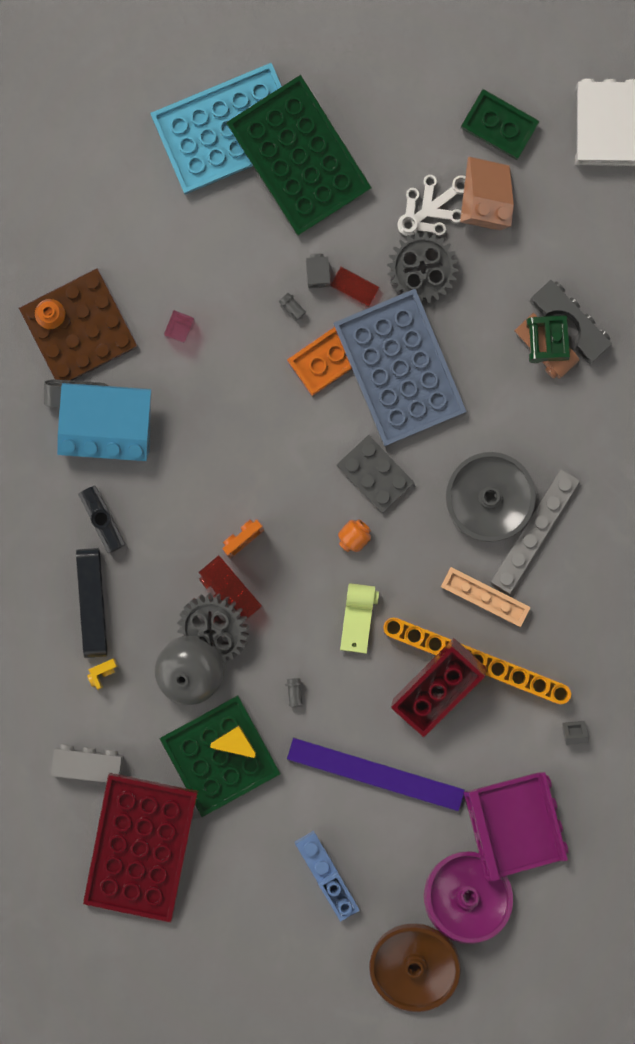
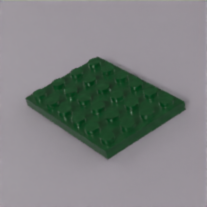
[226,74,372,236]

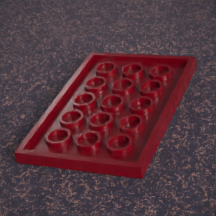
[83,773,198,923]

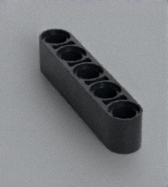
[76,548,107,658]

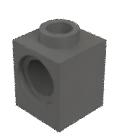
[306,254,330,288]

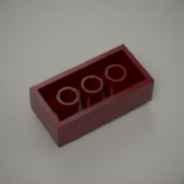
[391,638,487,737]

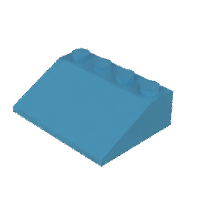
[57,383,151,461]

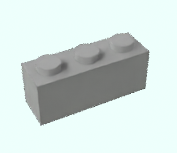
[51,744,123,783]

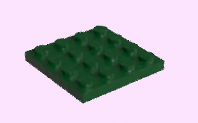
[159,695,281,817]

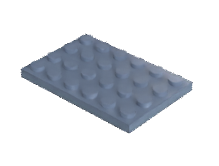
[333,289,466,446]

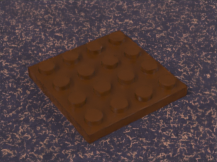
[19,268,138,381]

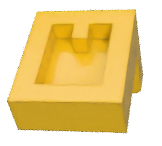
[87,658,118,690]

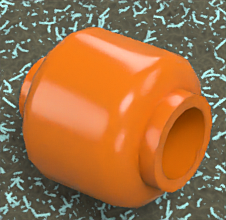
[338,519,371,552]

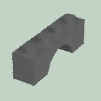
[530,279,612,364]

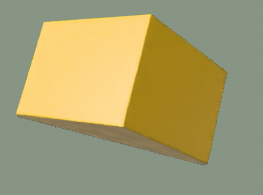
[210,726,256,758]

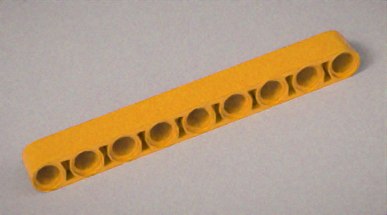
[383,617,571,704]

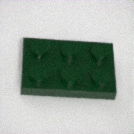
[460,89,540,160]

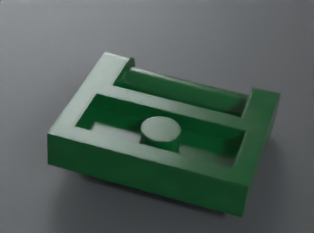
[526,316,570,363]

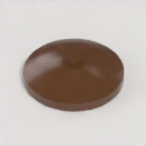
[369,924,461,1012]

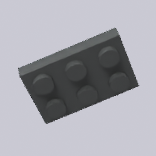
[336,435,414,513]

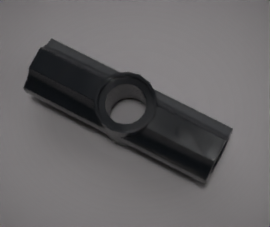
[78,485,125,554]

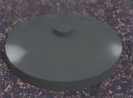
[446,452,536,542]

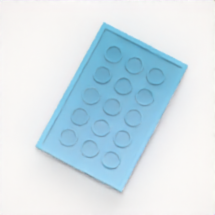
[150,63,282,195]

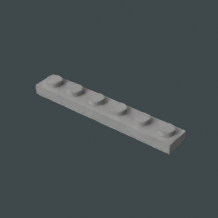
[490,470,580,594]

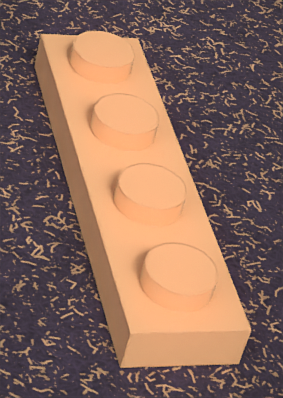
[441,567,531,627]

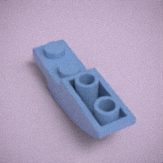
[294,831,360,922]

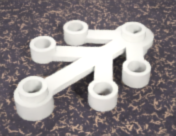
[397,175,466,237]

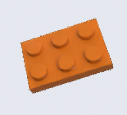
[222,519,265,559]

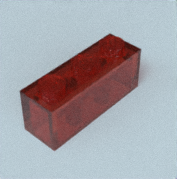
[198,555,263,623]

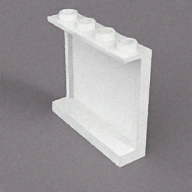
[575,79,635,166]

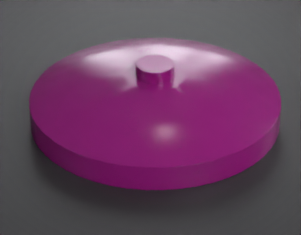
[424,852,513,944]

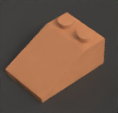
[460,157,514,231]

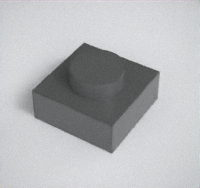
[562,721,588,745]

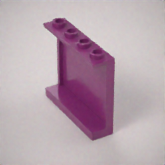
[464,772,569,881]

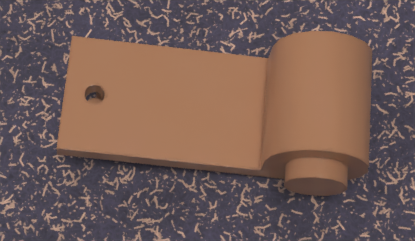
[514,312,580,379]

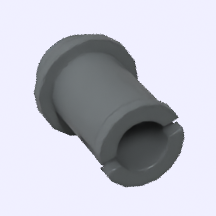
[279,293,306,321]
[285,678,303,706]

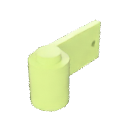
[340,583,379,654]

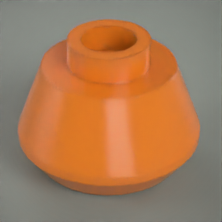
[35,299,65,329]

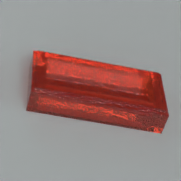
[330,267,380,307]

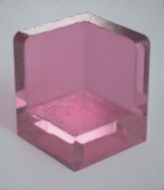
[164,310,196,343]

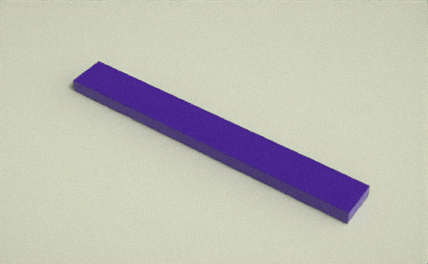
[287,738,465,811]

